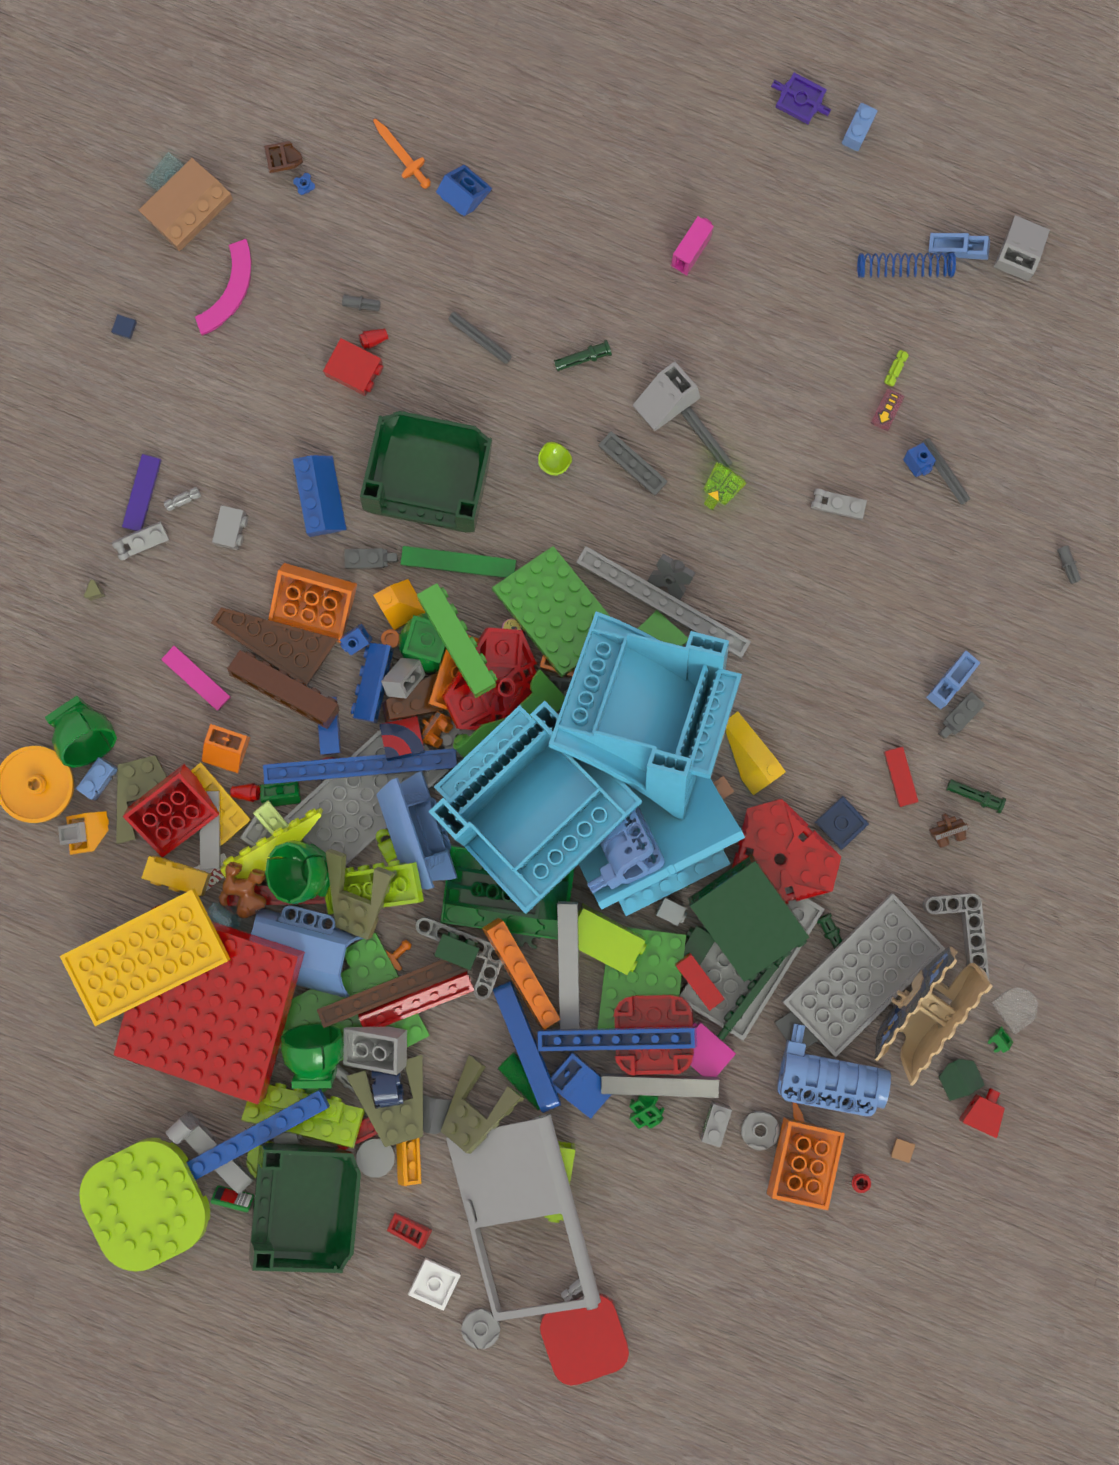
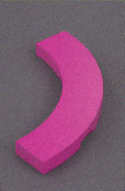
[195,239,252,336]

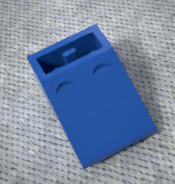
[550,1051,612,1119]

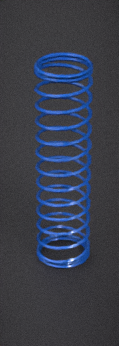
[857,253,956,278]

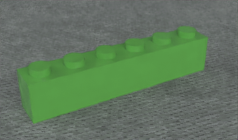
[417,583,497,698]

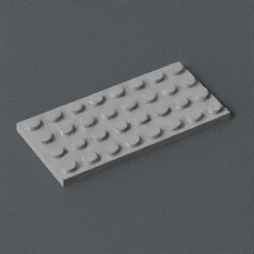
[284,719,449,865]
[680,887,825,1041]
[782,893,945,1057]

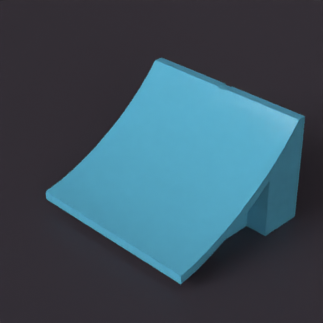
[549,611,742,820]
[429,701,642,914]
[579,776,745,916]

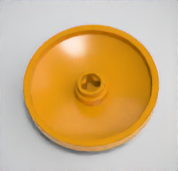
[0,746,74,823]

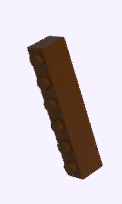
[227,650,340,729]

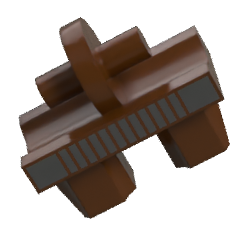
[929,813,969,848]

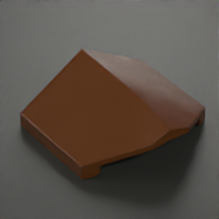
[264,141,303,173]

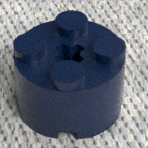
[371,1070,404,1108]

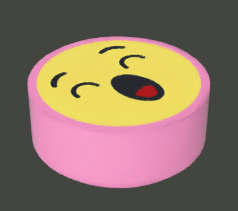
[502,618,521,630]

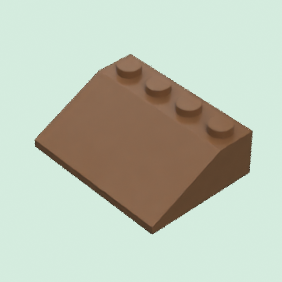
[138,158,233,252]

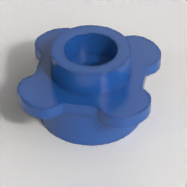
[293,173,315,195]

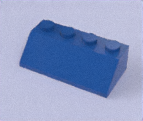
[293,455,347,537]
[351,643,394,724]

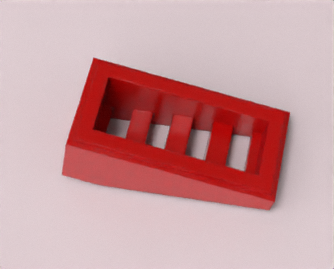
[387,1213,432,1249]

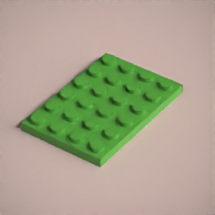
[492,546,610,678]
[598,927,687,1028]

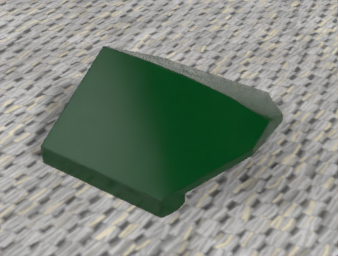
[938,1059,985,1101]

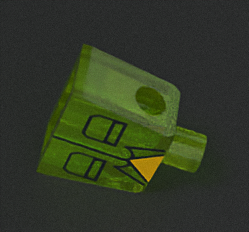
[703,461,748,510]

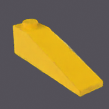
[725,712,786,795]

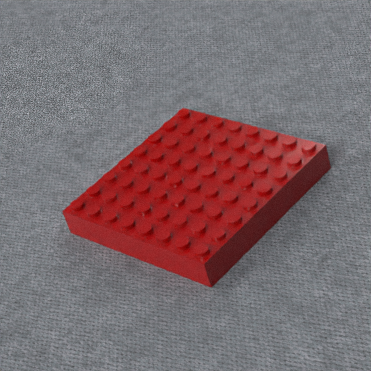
[114,904,305,1104]

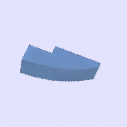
[928,233,990,260]
[926,651,980,710]

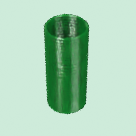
[497,1052,540,1111]

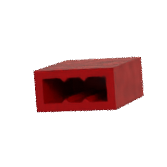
[323,338,384,396]

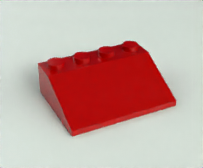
[123,764,220,858]

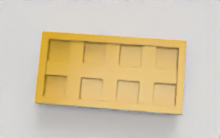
[191,762,251,845]

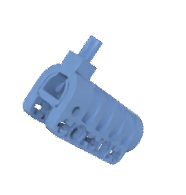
[587,806,665,893]
[777,1024,891,1116]

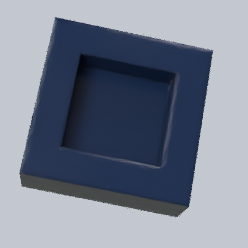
[111,314,137,340]

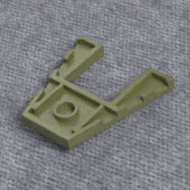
[116,755,167,844]
[326,849,395,940]
[347,1055,423,1147]
[441,1055,525,1154]

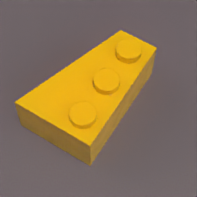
[141,856,211,896]

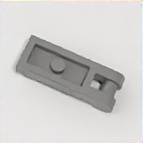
[811,489,867,520]
[111,521,169,560]

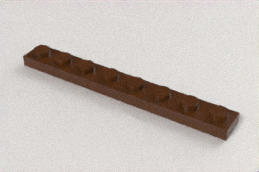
[317,959,468,1028]

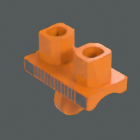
[421,711,454,748]

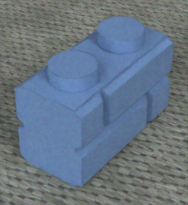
[842,103,877,151]
[76,757,118,800]

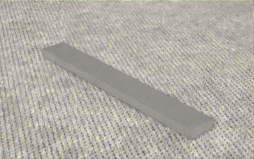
[557,901,580,1029]

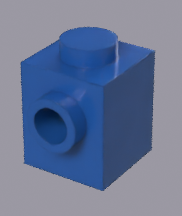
[903,443,936,477]
[340,623,372,656]

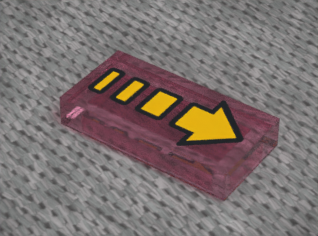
[871,388,905,431]

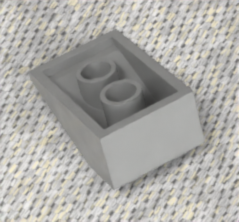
[343,1027,407,1075]

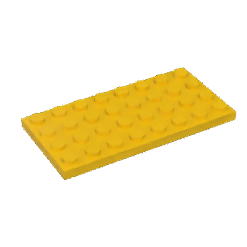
[60,888,230,1026]

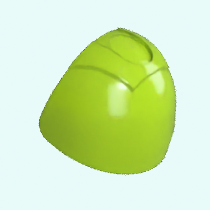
[538,442,572,476]

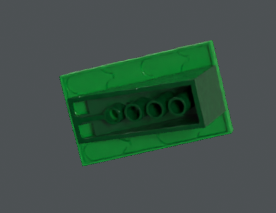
[440,846,574,940]

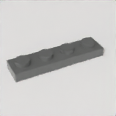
[598,431,668,497]

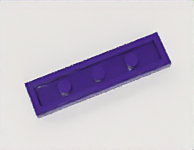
[122,454,162,531]

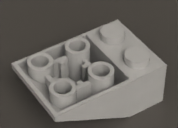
[993,215,1050,281]
[633,362,700,431]

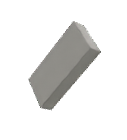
[58,822,87,845]

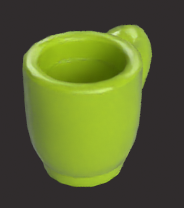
[376,829,397,863]

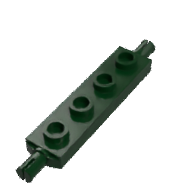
[717,958,785,1041]

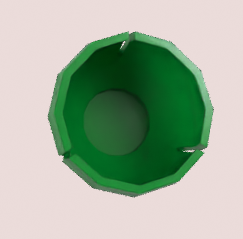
[399,613,446,674]
[45,696,117,768]
[265,840,330,904]
[280,1023,344,1089]

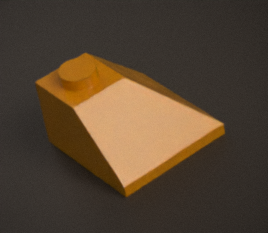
[373,579,425,630]
[66,811,109,855]

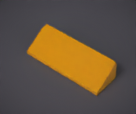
[396,1138,421,1186]

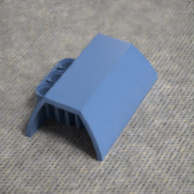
[376,771,458,890]
[251,906,364,998]

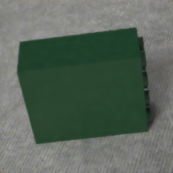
[688,854,810,982]

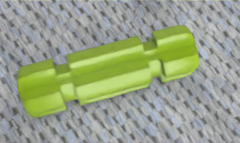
[884,350,908,387]

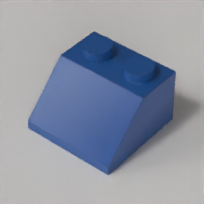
[436,165,492,216]

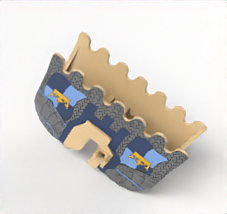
[875,946,993,1086]

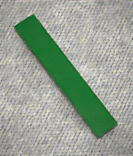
[400,546,516,578]

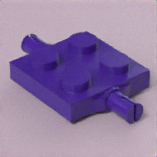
[771,72,831,125]

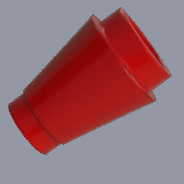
[359,328,388,349]
[230,783,260,802]
[852,1173,871,1193]

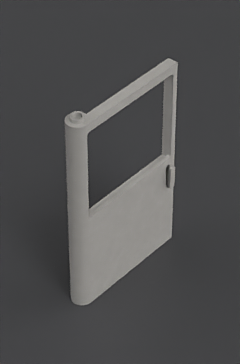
[446,1114,601,1321]

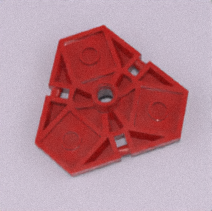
[442,627,537,730]
[732,799,841,904]

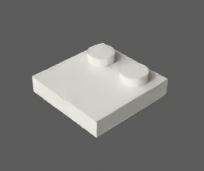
[408,1257,461,1311]

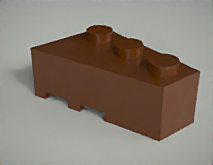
[382,672,444,722]

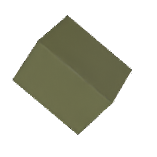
[84,579,105,601]

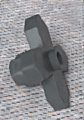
[647,554,696,600]

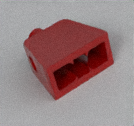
[959,1088,1005,1139]

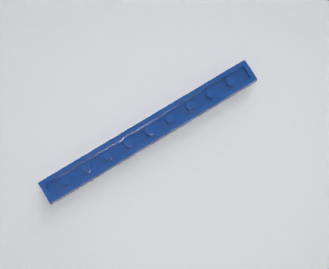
[263,748,457,784]
[186,1089,330,1180]

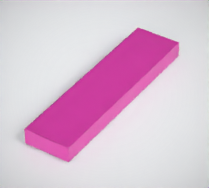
[161,646,231,711]

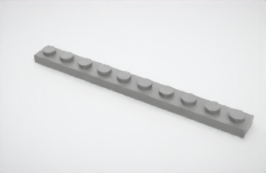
[576,546,751,658]

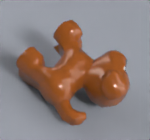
[219,862,266,918]

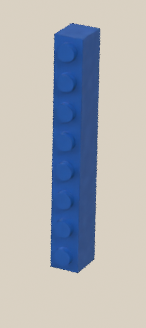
[538,1026,697,1051]

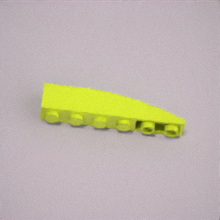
[220,807,323,879]

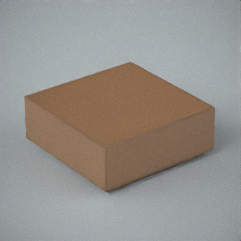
[890,1138,915,1163]

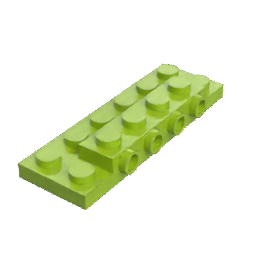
[325,860,424,915]
[241,1083,365,1149]

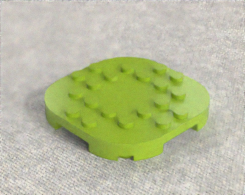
[79,1138,210,1271]

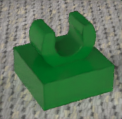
[987,1026,1013,1053]

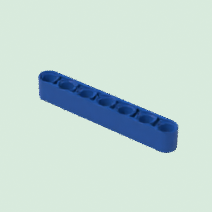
[493,981,561,1113]

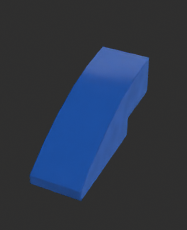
[318,697,341,755]

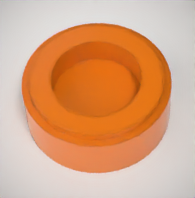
[381,629,399,649]

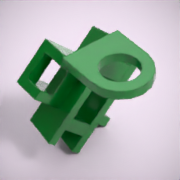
[629,1095,665,1129]

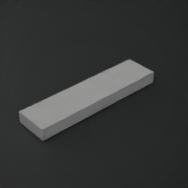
[200,791,221,869]

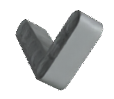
[922,893,989,979]
[416,917,502,1000]
[166,1112,254,1194]

